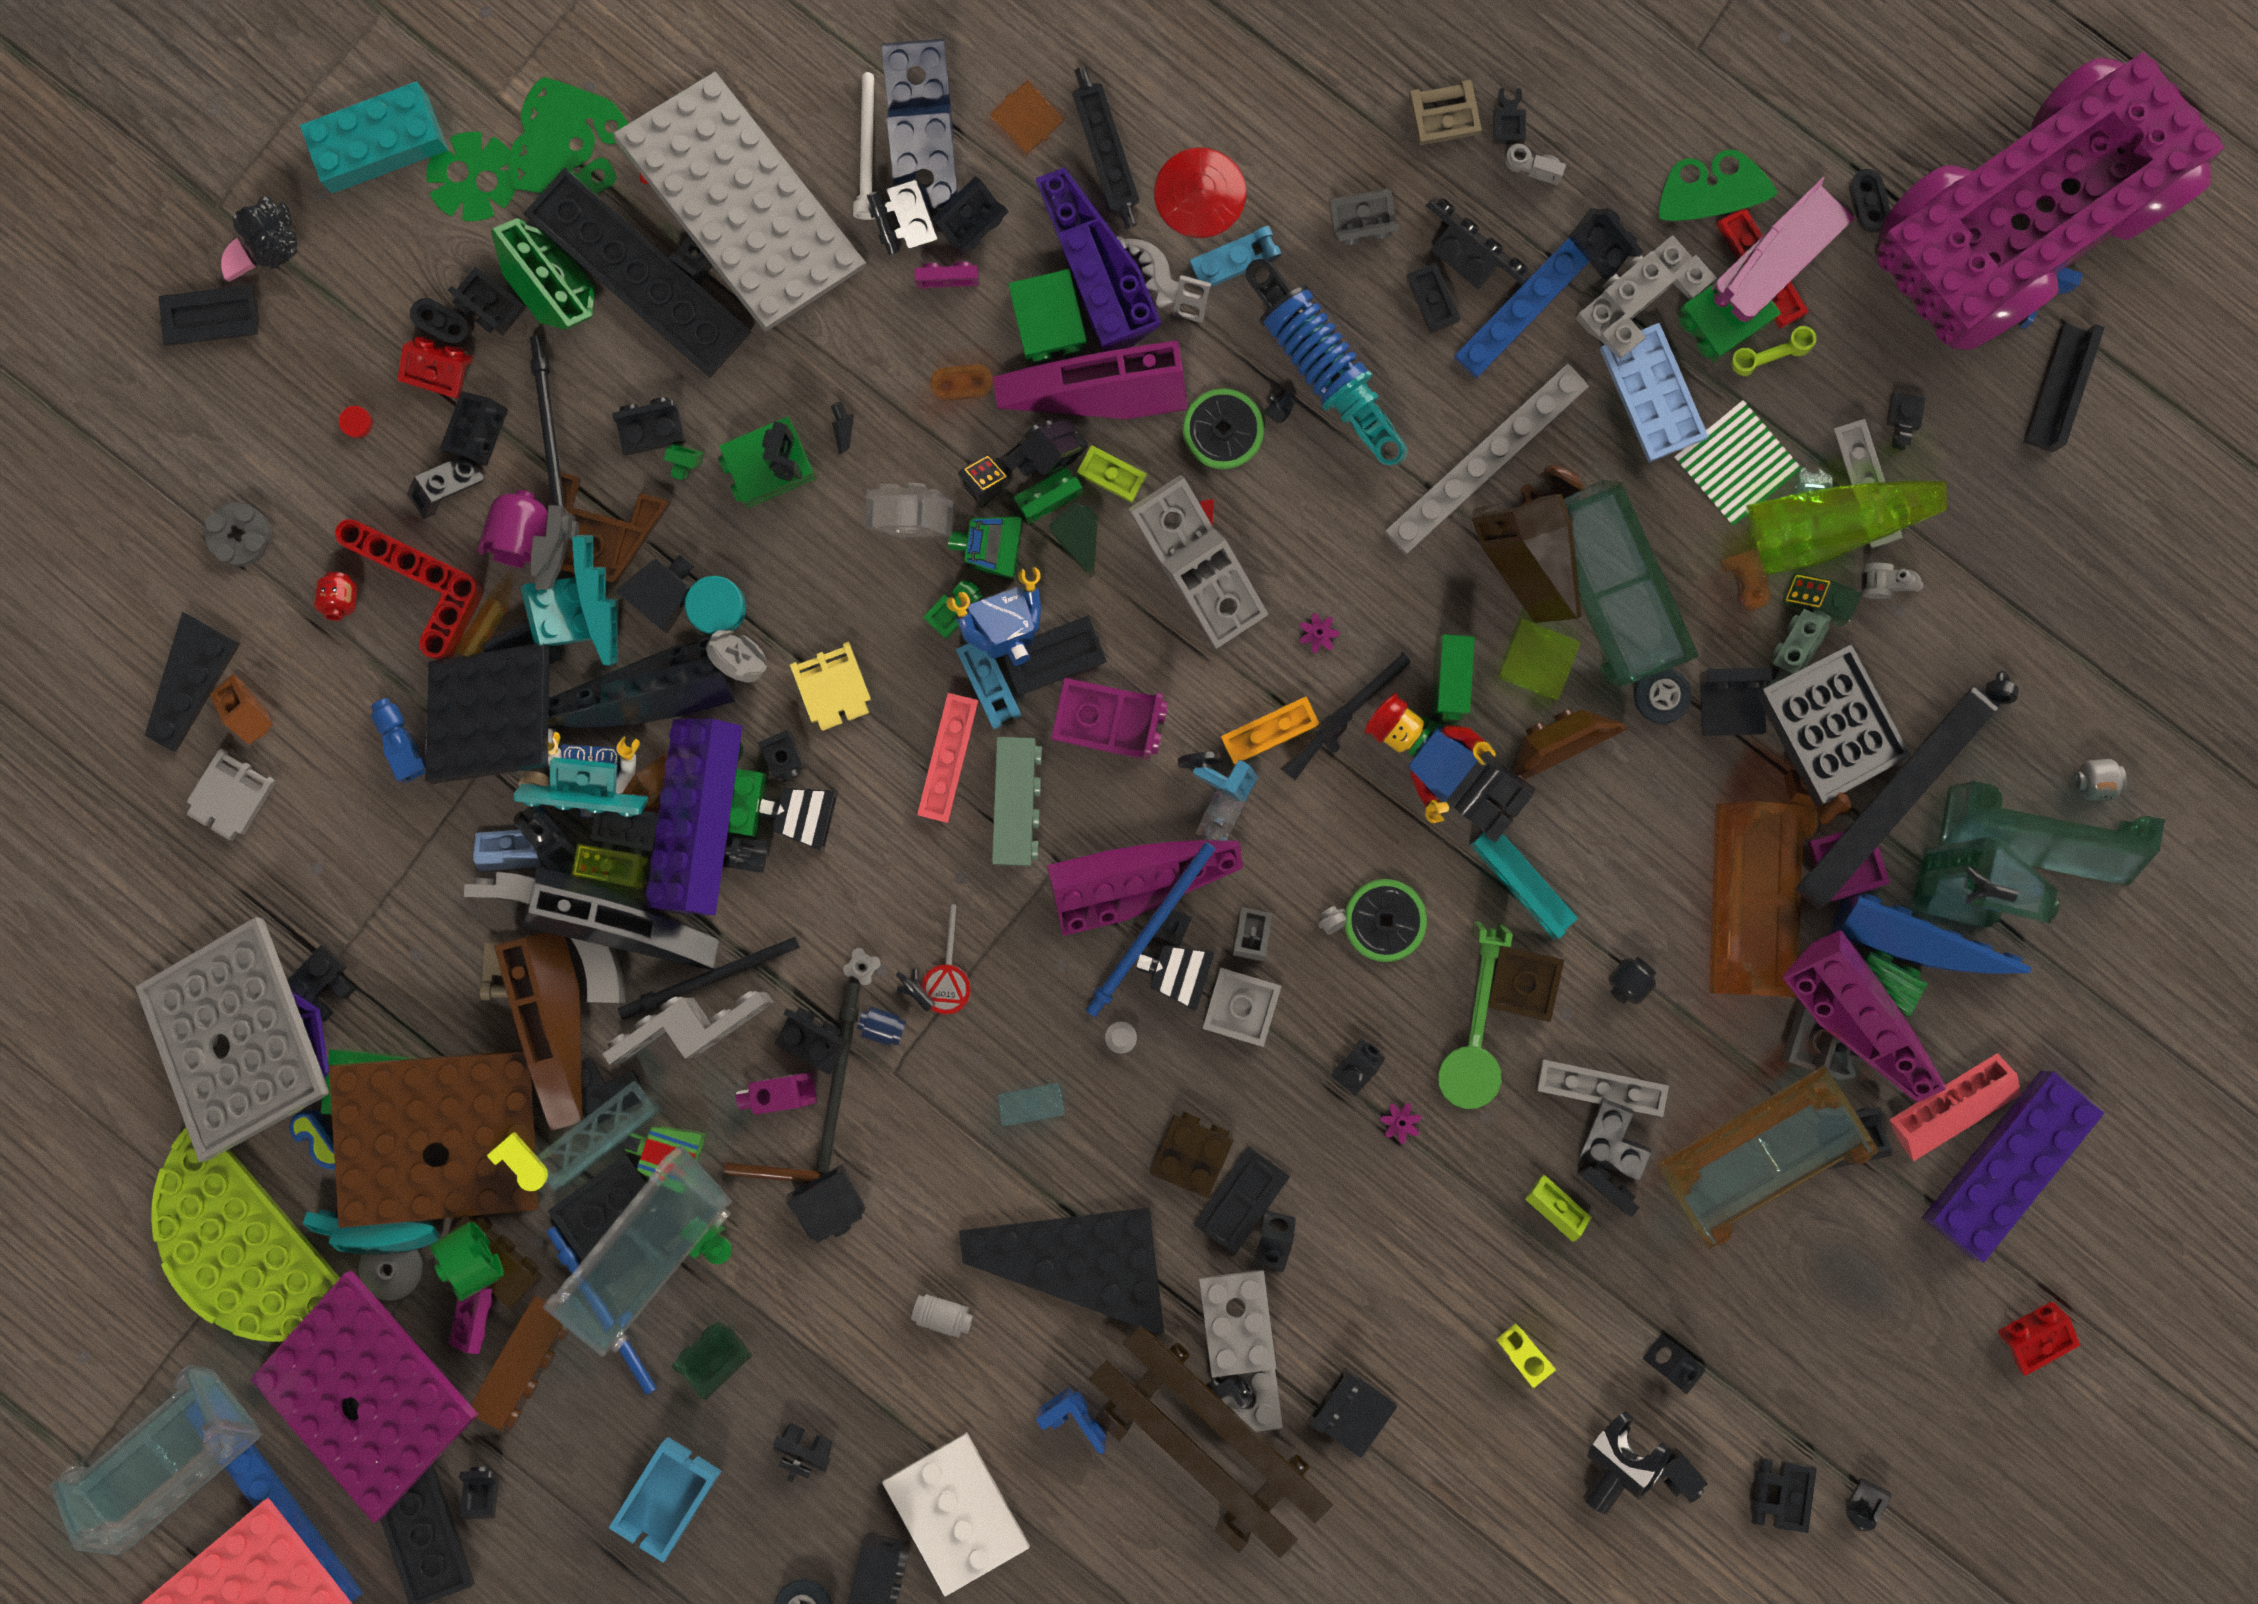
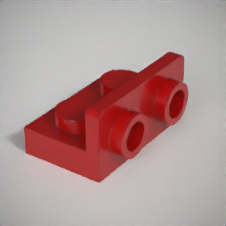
[397,337,473,399]
[1998,1302,2081,1376]

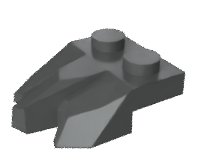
[531,505,579,590]
[1782,1001,1867,1081]

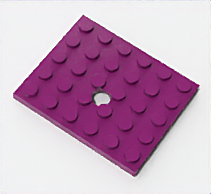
[250,1271,478,1524]

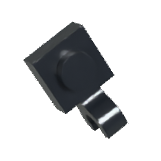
[1886,392,1926,450]

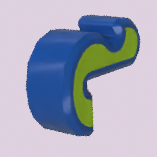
[289,1110,335,1169]

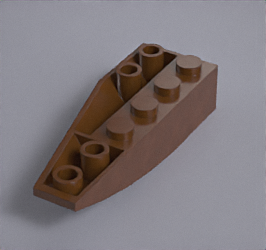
[494,932,583,1131]

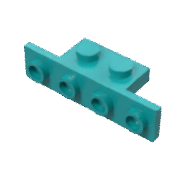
[514,757,648,817]

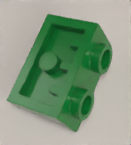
[1014,468,1083,525]

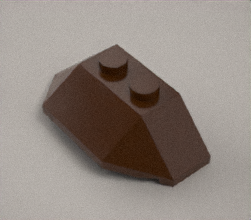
[1510,708,1627,780]

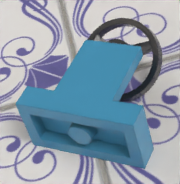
[1177,752,1259,804]

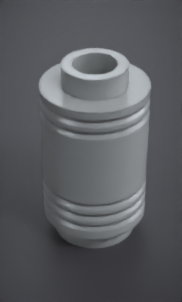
[911,1294,973,1338]

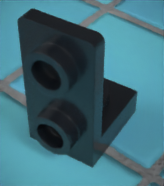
[407,457,484,519]

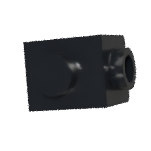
[1331,1039,1385,1096]
[1205,1374,1253,1409]
[459,1467,499,1519]

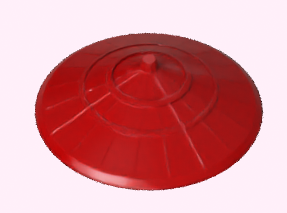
[1154,147,1247,238]

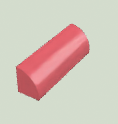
[1889,1053,2021,1161]

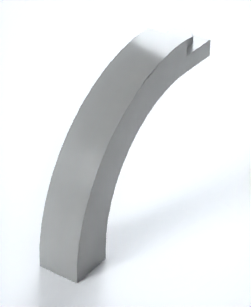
[464,872,625,1003]

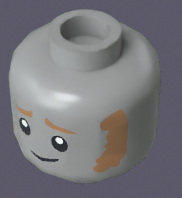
[2074,759,2127,801]

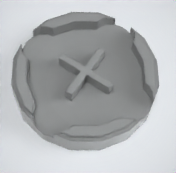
[706,630,767,682]

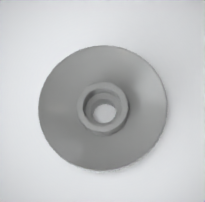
[359,1249,423,1301]

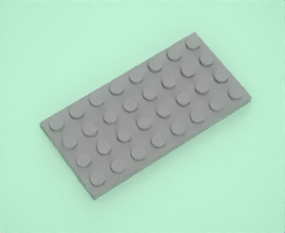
[614,72,866,332]

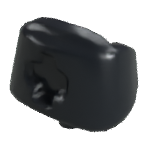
[1264,392,1295,423]

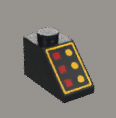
[957,454,1010,508]

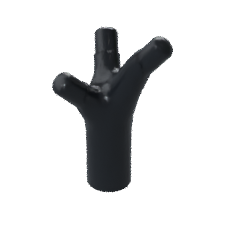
[1965,867,2018,903]
[896,968,935,1012]

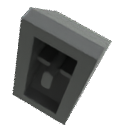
[1232,907,1272,962]

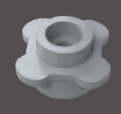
[843,948,881,985]

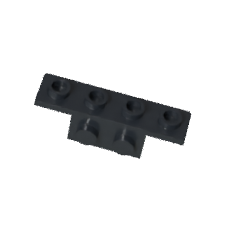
[1425,197,1531,289]

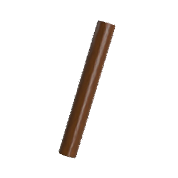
[724,1162,821,1183]

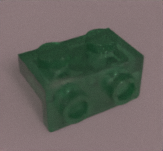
[672,1322,753,1400]

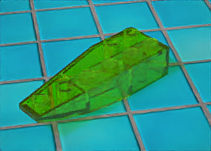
[1746,481,1947,577]

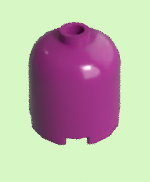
[476,490,548,569]

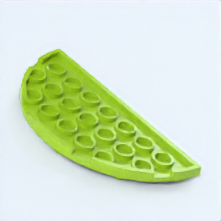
[151,1127,340,1342]

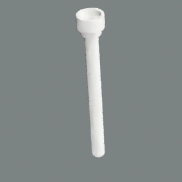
[853,72,875,220]

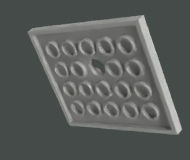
[135,917,330,1162]

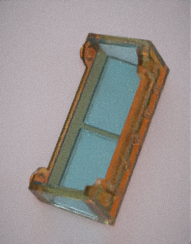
[1657,1065,1879,1249]

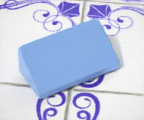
[473,830,541,871]

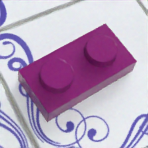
[914,262,979,289]

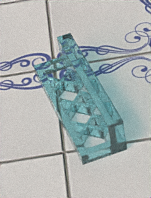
[537,1081,662,1191]

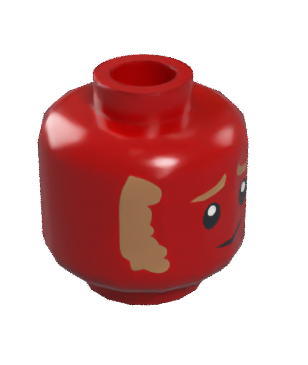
[313,572,358,621]

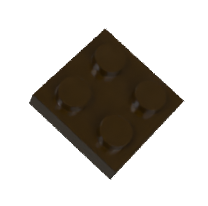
[1488,946,1564,1022]

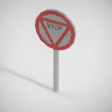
[921,904,971,1015]

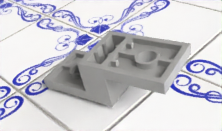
[1128,475,1269,649]
[603,991,774,1064]
[1199,1270,1283,1436]

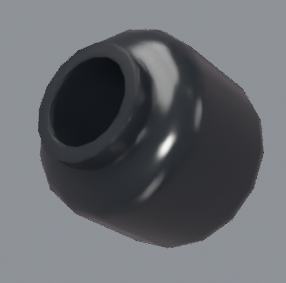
[1608,957,1656,1004]

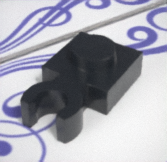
[1493,88,1526,144]

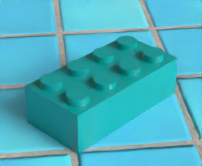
[300,81,448,194]

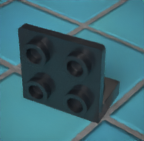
[1699,667,1772,736]
[1308,1367,1397,1457]

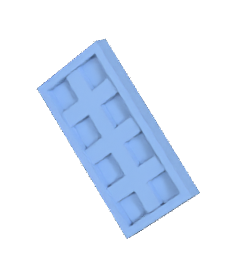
[1600,323,1709,463]

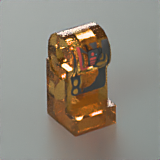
[1720,549,1771,611]

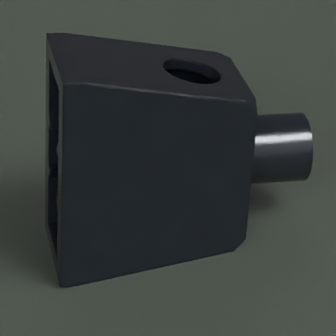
[616,554,694,634]

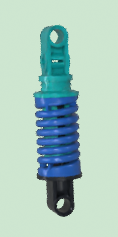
[1245,259,1407,465]

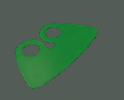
[1659,149,1777,221]

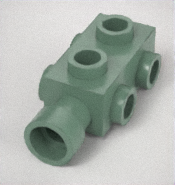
[1766,609,1831,687]

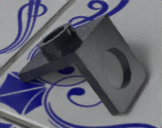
[1253,1211,1296,1272]
[1643,1335,1706,1394]

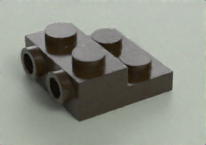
[1150,1111,1234,1199]

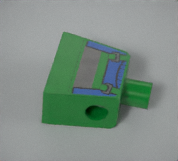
[948,517,1023,581]

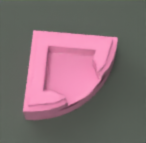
[221,238,256,282]

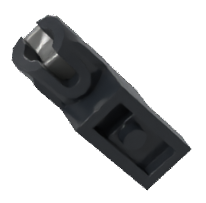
[513,805,602,882]

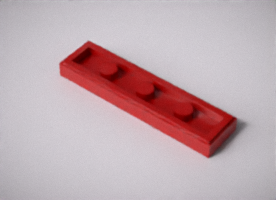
[1716,208,1809,330]

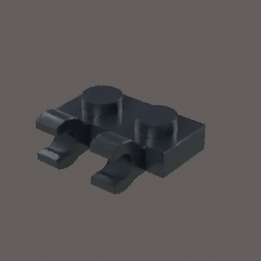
[287,945,356,1022]

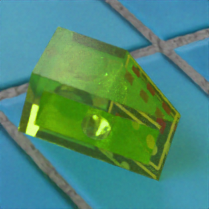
[571,844,648,888]

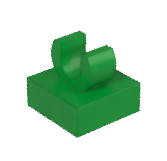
[664,444,704,480]

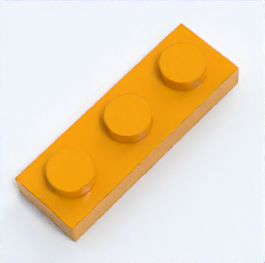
[1220,696,1320,766]

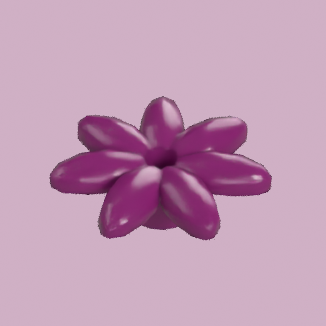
[1300,613,1340,654]
[1380,1103,1422,1144]

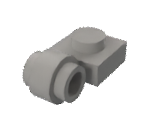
[1505,144,1566,185]

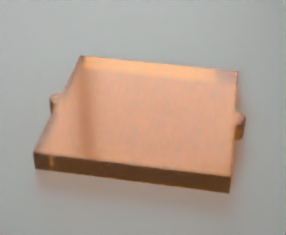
[990,80,1064,155]

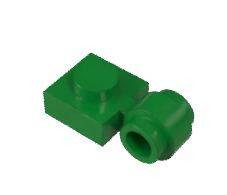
[923,580,983,640]

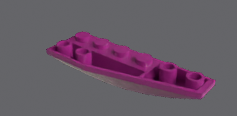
[993,340,1187,420]
[1046,840,1243,936]
[1783,929,1946,1102]

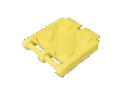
[790,642,872,731]

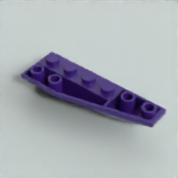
[1035,167,1161,352]

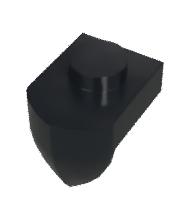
[1845,1478,1891,1532]

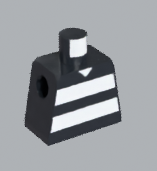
[759,788,838,852]
[1136,945,1214,1011]

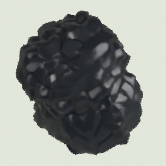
[232,196,298,269]

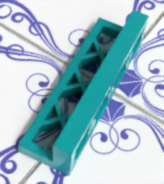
[1469,832,1578,940]

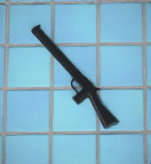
[1280,652,1411,781]

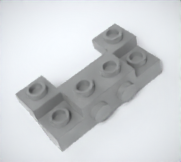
[1575,235,1716,360]

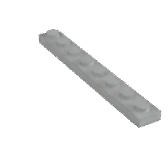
[1384,364,1589,556]

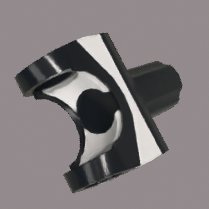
[1583,1411,1671,1514]

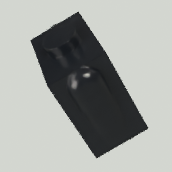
[786,1164,866,1243]

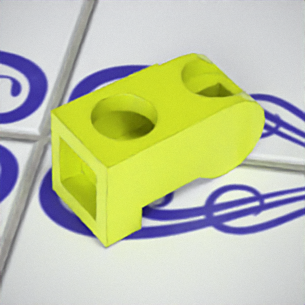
[487,1132,548,1191]
[1496,1323,1556,1388]

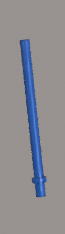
[1086,842,1216,1017]

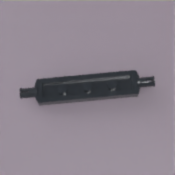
[1072,67,1140,229]

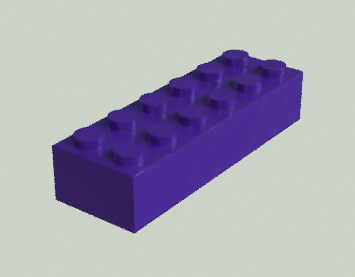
[646,719,743,915]
[1921,1070,2104,1263]

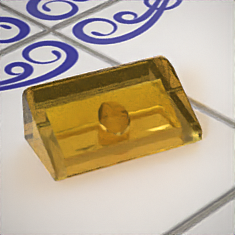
[457,597,508,658]

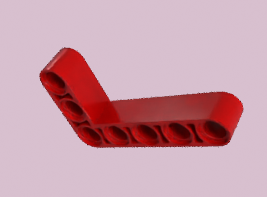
[335,519,484,660]

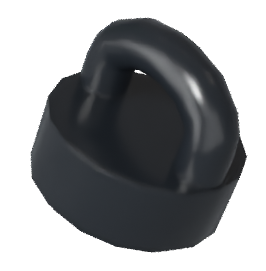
[1985,670,2019,704]

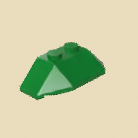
[491,218,595,330]

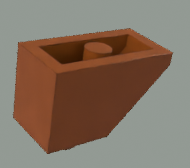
[210,674,273,745]

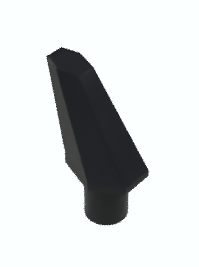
[830,401,854,454]

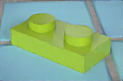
[1077,445,1147,503]
[1525,1174,1592,1242]

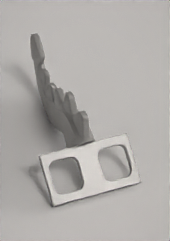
[1117,235,1211,323]

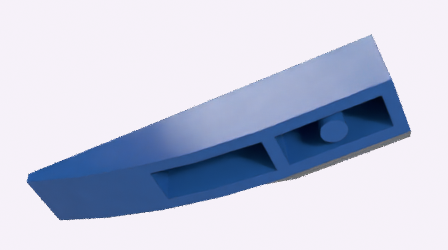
[1829,893,2032,974]

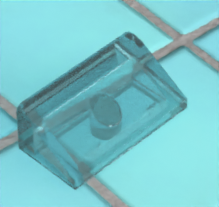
[997,1083,1066,1127]

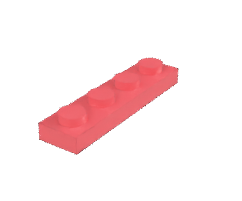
[917,693,979,823]

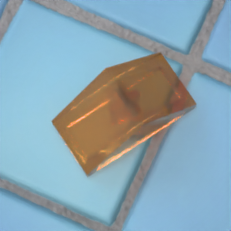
[622,755,667,812]

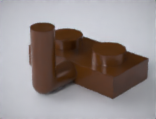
[1784,769,1852,824]

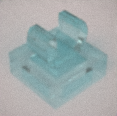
[1792,468,1833,506]

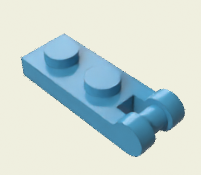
[1190,226,1282,291]
[956,643,1022,729]

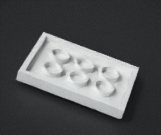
[882,1432,1030,1596]

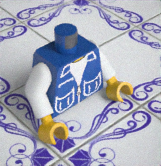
[548,732,640,818]

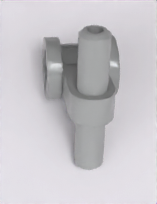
[1863,563,1924,599]

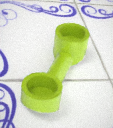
[1731,326,1817,376]

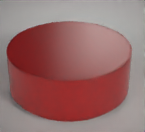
[339,406,373,439]

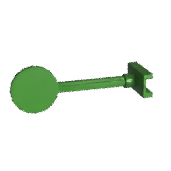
[1438,921,1513,1109]

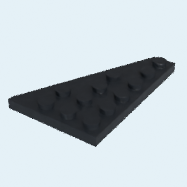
[959,1207,1164,1334]

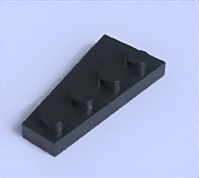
[145,612,240,752]

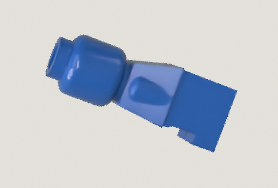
[371,698,426,783]

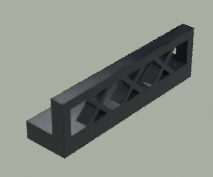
[2023,324,2105,452]

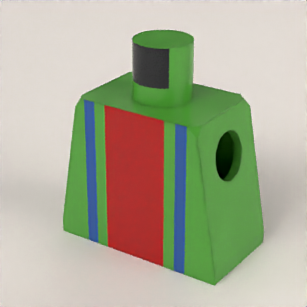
[625,1126,707,1194]

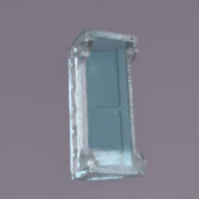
[543,1146,733,1357]
[49,1365,262,1556]

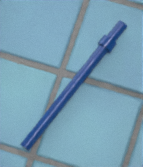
[546,1225,657,1395]

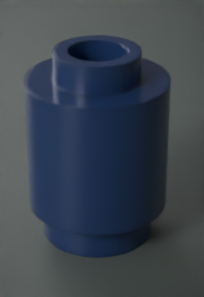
[857,1007,906,1046]

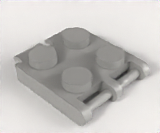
[187,748,276,841]

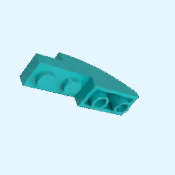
[302,1210,441,1255]

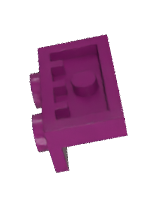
[449,1287,492,1354]

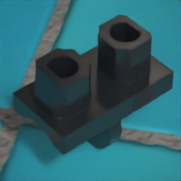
[723,835,769,873]
[773,1423,832,1482]

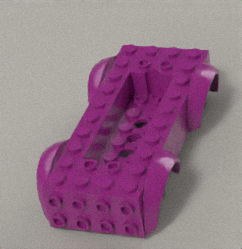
[1875,51,2225,350]

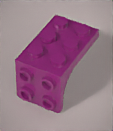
[1051,678,1168,761]

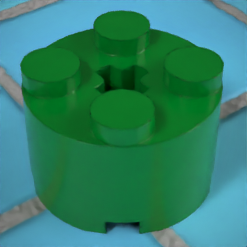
[430,1222,504,1301]

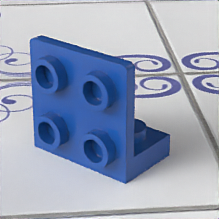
[1036,1386,1107,1455]

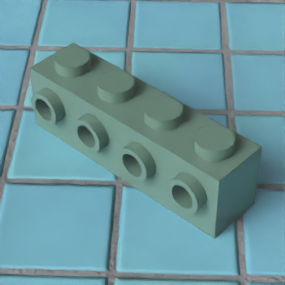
[992,737,1042,867]

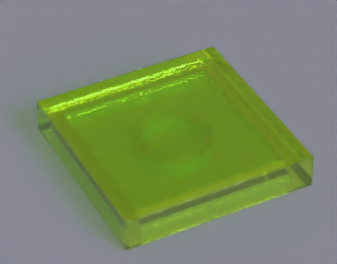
[1498,619,1581,701]

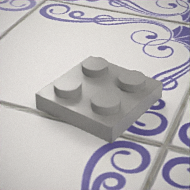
[1202,968,1282,1047]

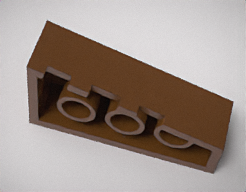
[471,1296,573,1434]

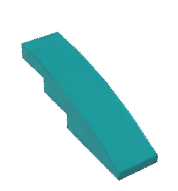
[572,535,618,665]

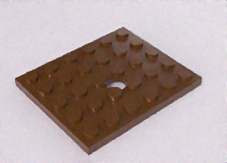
[329,1050,538,1228]

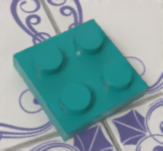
[520,578,592,646]

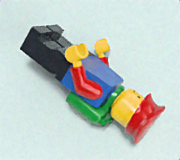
[1364,693,1536,843]

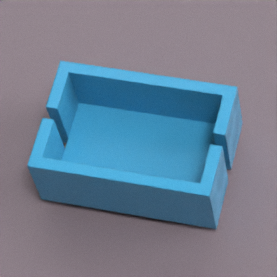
[609,1437,722,1563]

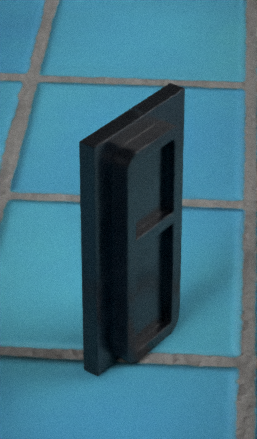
[158,284,259,346]
[1003,615,1107,696]
[1193,1146,1290,1254]

